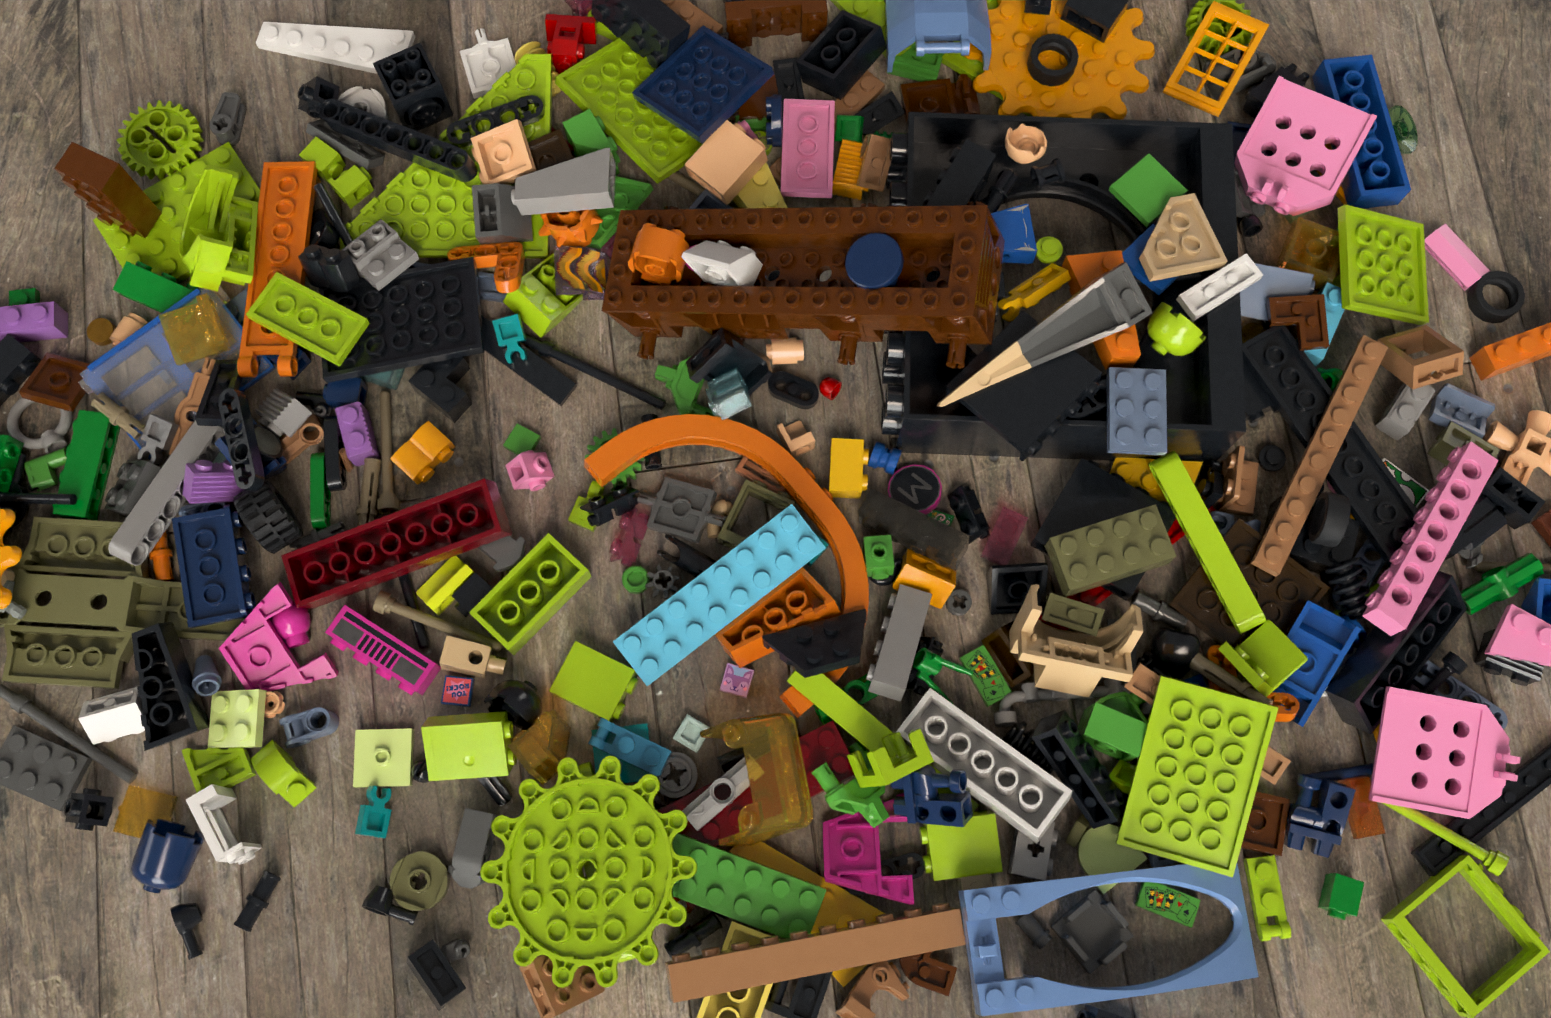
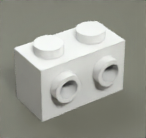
[78,687,145,745]

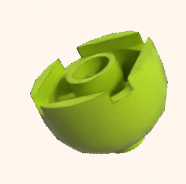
[1147,302,1206,356]

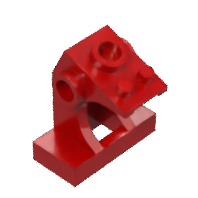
[545,14,598,74]

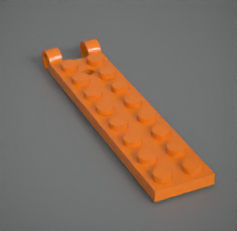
[237,161,318,377]

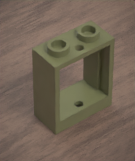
[718,480,795,549]

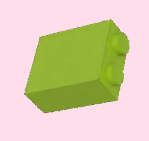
[549,641,639,723]
[919,810,1003,881]

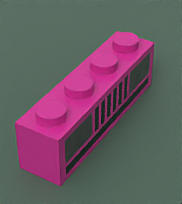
[325,605,441,696]

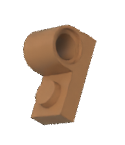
[857,134,891,192]

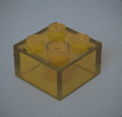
[1276,217,1340,291]

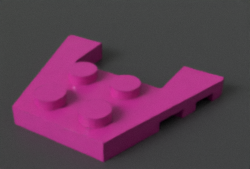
[218,582,339,692]
[823,793,914,905]

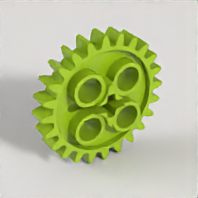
[116,100,204,180]

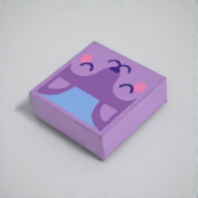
[720,663,754,698]

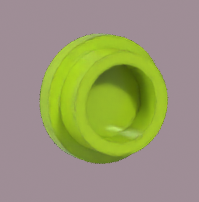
[1036,236,1063,264]

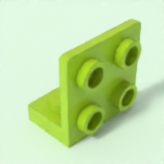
[1218,620,1308,697]

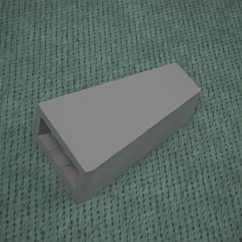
[511,148,616,215]

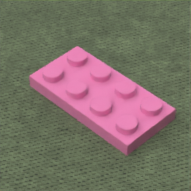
[781,99,835,198]

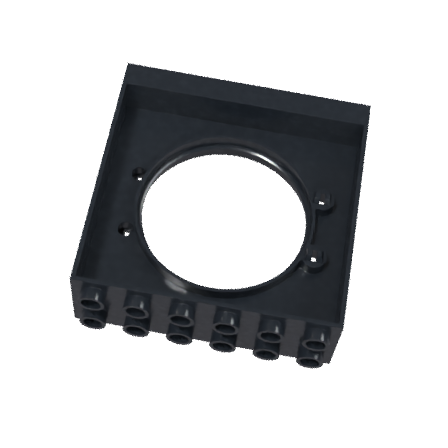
[881,112,1246,464]

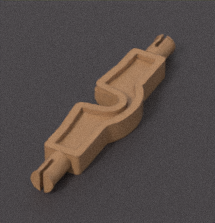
[169,357,216,455]

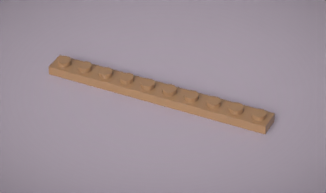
[1250,335,1388,577]

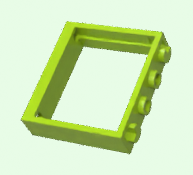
[1381,855,1550,1018]

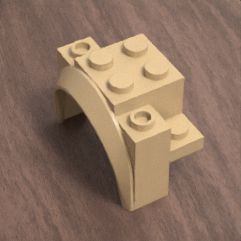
[1009,584,1144,698]

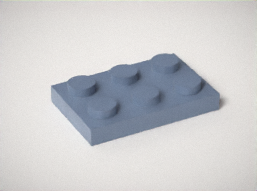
[1107,367,1167,455]

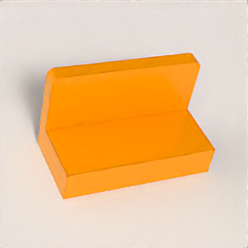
[892,549,957,609]

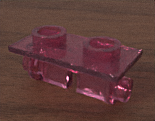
[609,508,649,567]

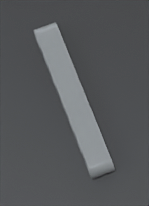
[108,420,241,566]

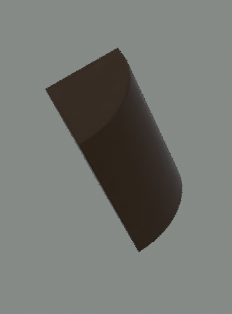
[981,620,1034,688]

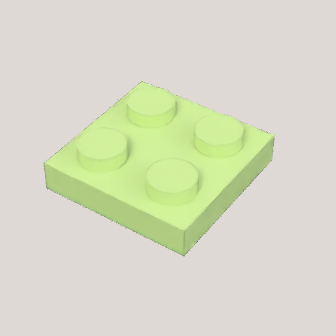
[208,689,266,749]

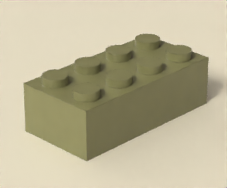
[1045,504,1177,597]

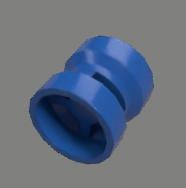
[868,441,902,475]

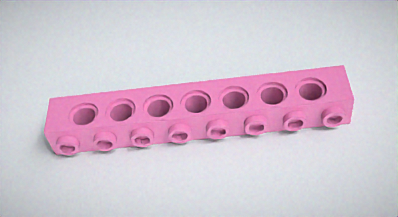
[1362,442,1499,636]

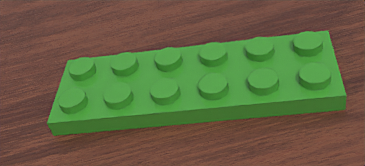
[672,833,826,939]

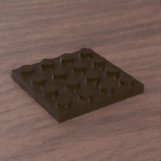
[1168,518,1330,648]

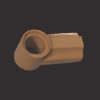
[279,414,324,464]

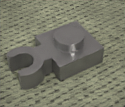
[138,414,179,466]

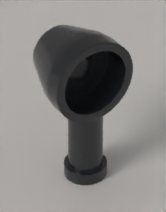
[361,885,418,926]
[171,903,203,960]

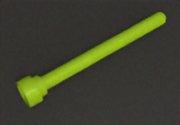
[1380,802,1510,876]

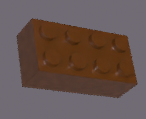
[54,142,162,239]

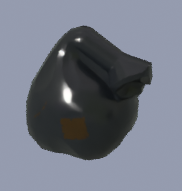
[1137,627,1201,680]

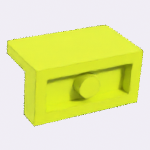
[416,556,474,616]

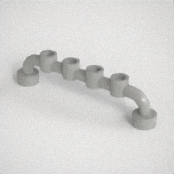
[994,678,1152,727]

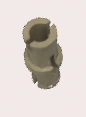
[91,392,146,440]

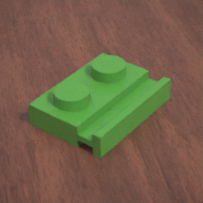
[887,43,944,82]

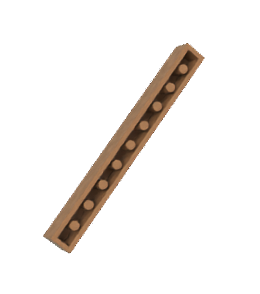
[665,903,966,1003]

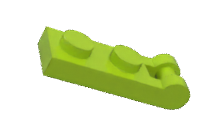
[1243,855,1291,942]

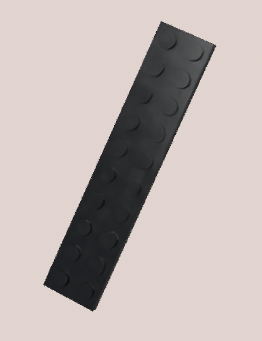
[1242,325,1418,568]

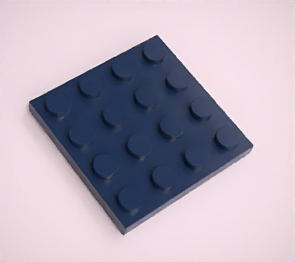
[632,25,774,144]

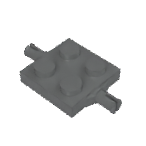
[637,477,726,544]

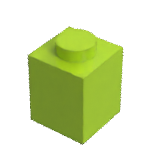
[299,137,346,183]

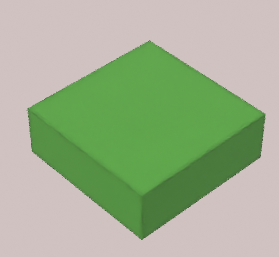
[503,423,541,455]

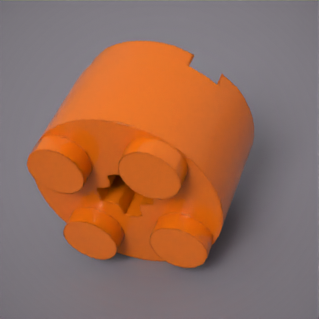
[628,223,690,285]

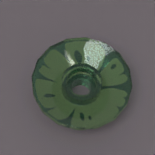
[1388,105,1418,154]

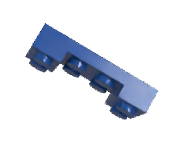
[1256,600,1361,727]

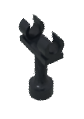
[1405,651,1468,725]

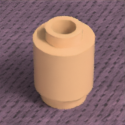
[110,312,148,347]
[766,337,804,365]

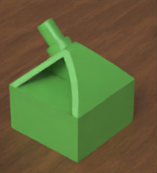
[1078,692,1148,762]

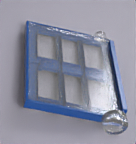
[79,286,276,460]

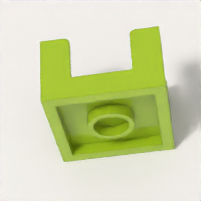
[847,729,934,788]

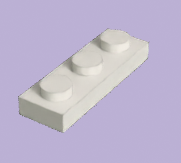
[1176,253,1263,321]

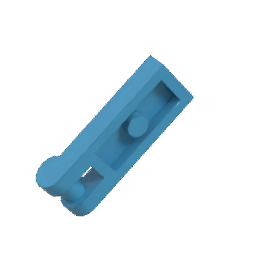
[588,718,672,778]

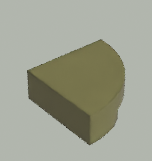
[1066,813,1090,848]

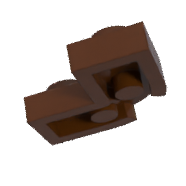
[899,952,957,997]

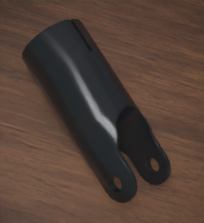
[657,534,716,577]

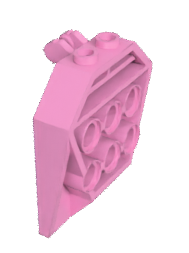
[1234,76,1377,216]
[1369,686,1521,819]

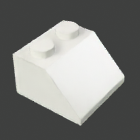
[681,240,763,286]

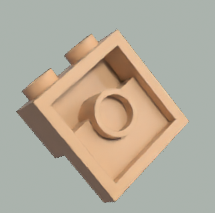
[471,119,536,185]

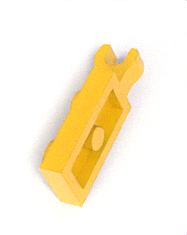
[998,263,1071,322]

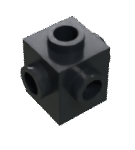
[298,76,340,119]
[64,788,114,831]

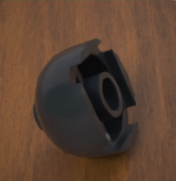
[484,680,542,734]

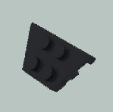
[762,609,867,678]

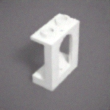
[186,784,262,865]

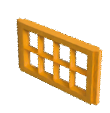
[1163,1,1269,117]

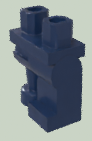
[891,765,973,827]
[1284,773,1356,858]

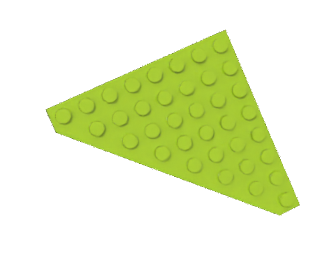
[340,54,552,259]

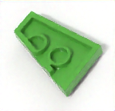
[587,176,654,250]

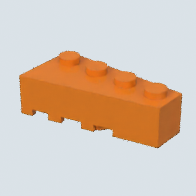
[1061,250,1141,370]
[715,567,842,668]

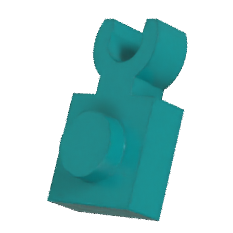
[492,314,527,364]
[355,786,392,838]

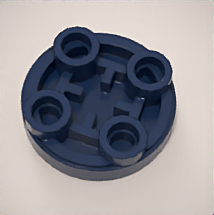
[766,94,782,147]
[845,233,904,289]

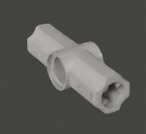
[682,754,765,831]

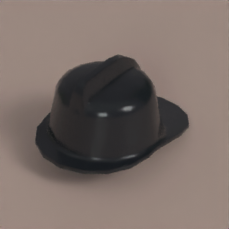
[309,209,340,250]

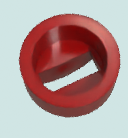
[819,377,842,400]

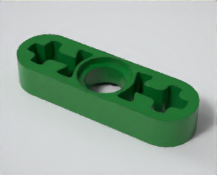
[310,452,331,529]

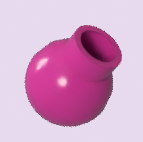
[271,603,311,649]

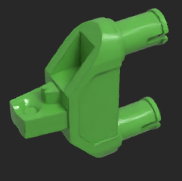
[655,356,719,417]
[811,741,890,828]

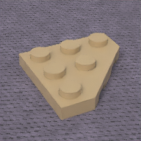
[1139,193,1228,282]

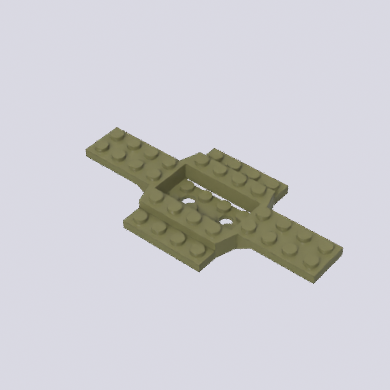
[0,517,251,689]

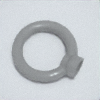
[7,397,72,454]

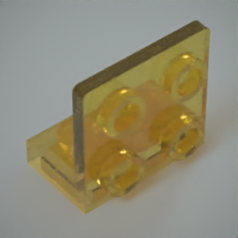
[159,293,231,366]

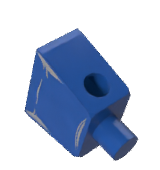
[991,204,1037,264]

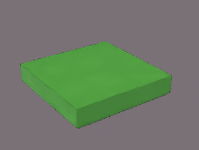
[1109,154,1188,227]

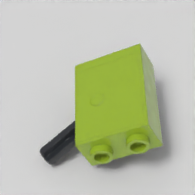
[421,711,517,806]

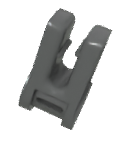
[209,92,247,147]

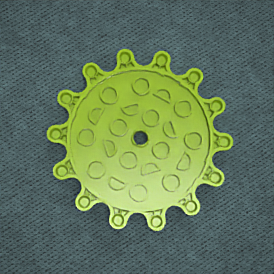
[480,756,697,988]

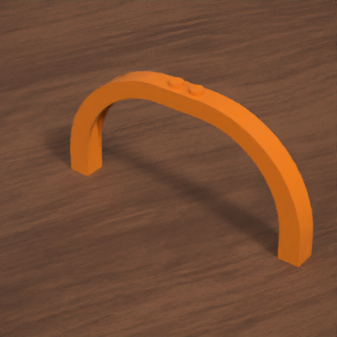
[584,414,869,718]

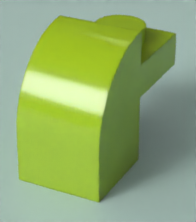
[250,739,317,808]

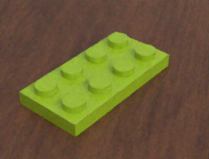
[246,272,370,367]

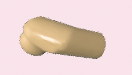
[707,500,733,538]

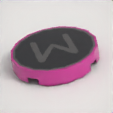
[888,464,942,516]

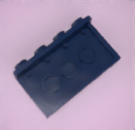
[172,505,256,628]

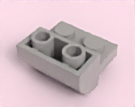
[342,219,419,291]

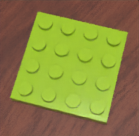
[1338,204,1429,325]

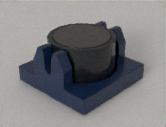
[215,418,287,479]

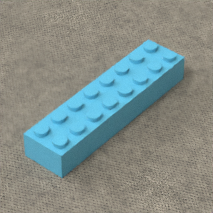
[613,504,826,686]

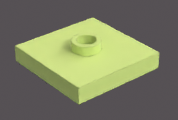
[353,728,414,788]

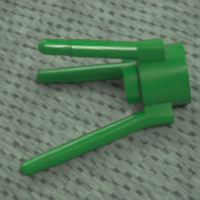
[913,648,973,704]

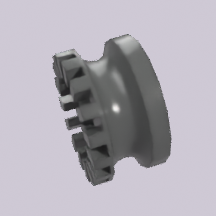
[946,590,972,616]

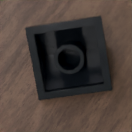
[986,562,1048,615]

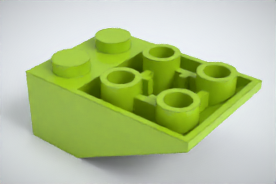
[503,247,599,338]

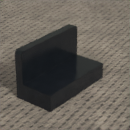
[406,939,466,1011]

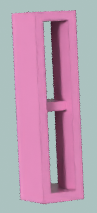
[1425,223,1490,291]

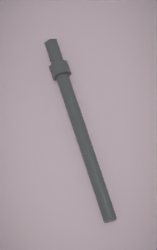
[0,684,137,784]

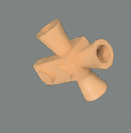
[1483,410,1551,486]

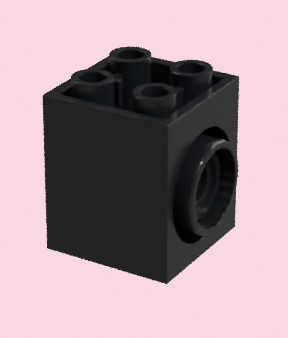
[373,43,453,131]

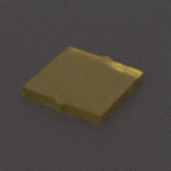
[113,785,178,838]

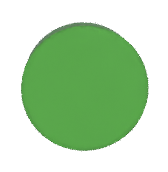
[622,565,650,594]

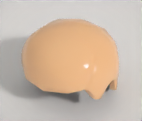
[1005,124,1047,164]

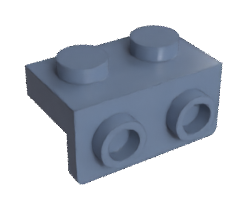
[1428,383,1495,439]

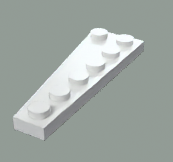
[256,22,415,74]

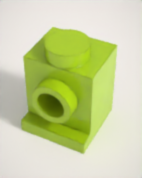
[328,165,374,209]

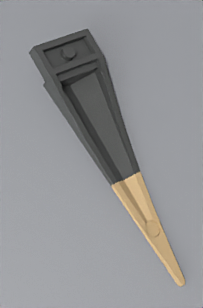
[937,262,1153,407]

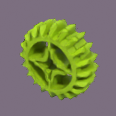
[1185,0,1253,57]

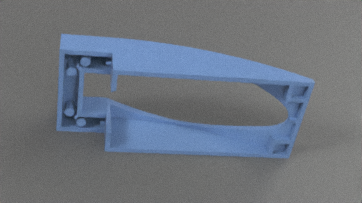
[958,864,1259,1016]

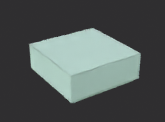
[673,714,711,753]

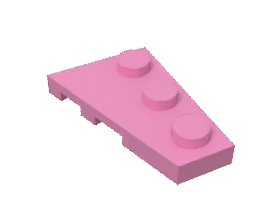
[1484,604,1551,667]

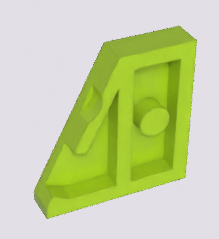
[181,748,256,793]

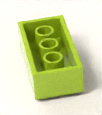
[469,533,592,656]

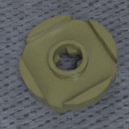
[389,851,450,911]

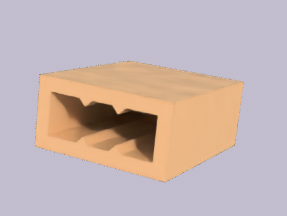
[684,120,768,205]

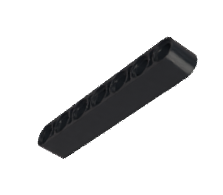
[318,99,478,182]

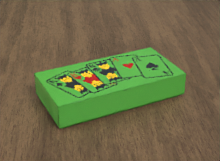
[959,645,1011,707]
[1135,882,1201,928]

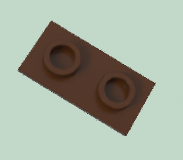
[951,74,981,114]

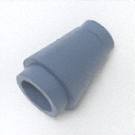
[192,655,222,696]

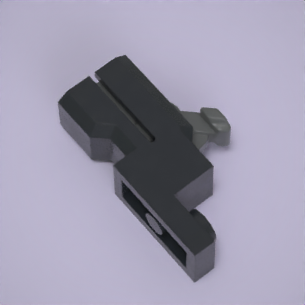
[1444,494,1507,569]

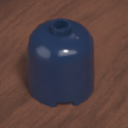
[131,819,205,893]

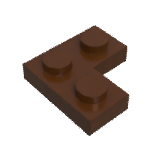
[1267,294,1329,351]

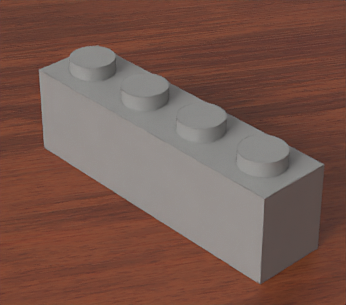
[866,584,932,702]

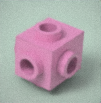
[505,450,554,491]

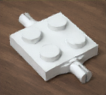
[460,28,516,99]

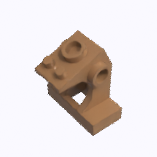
[835,961,910,1018]

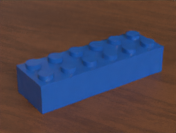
[1312,54,1411,209]

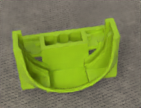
[179,165,258,292]

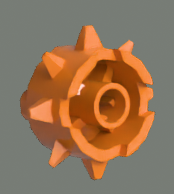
[538,209,603,248]

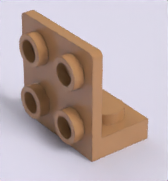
[1217,445,1259,516]
[519,955,605,1018]

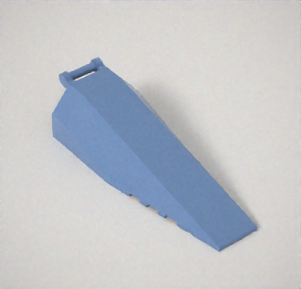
[885,0,992,72]

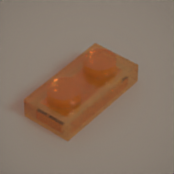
[1340,777,1386,839]

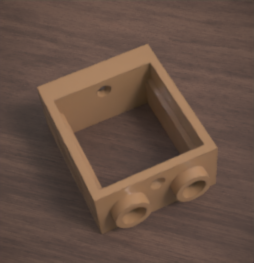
[1378,325,1464,389]

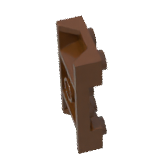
[725,0,828,48]

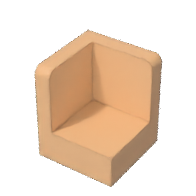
[777,421,815,458]

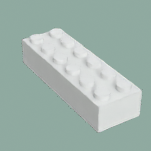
[896,688,1072,844]

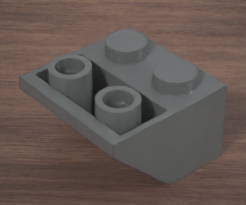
[472,183,534,245]
[104,460,161,517]

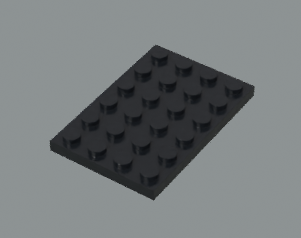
[319,257,485,383]

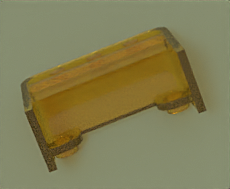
[700,713,813,846]

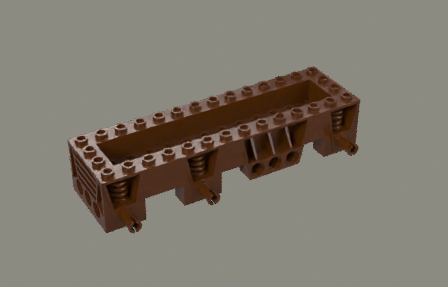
[601,201,1005,368]

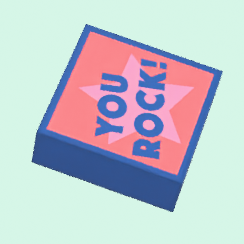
[441,675,475,707]

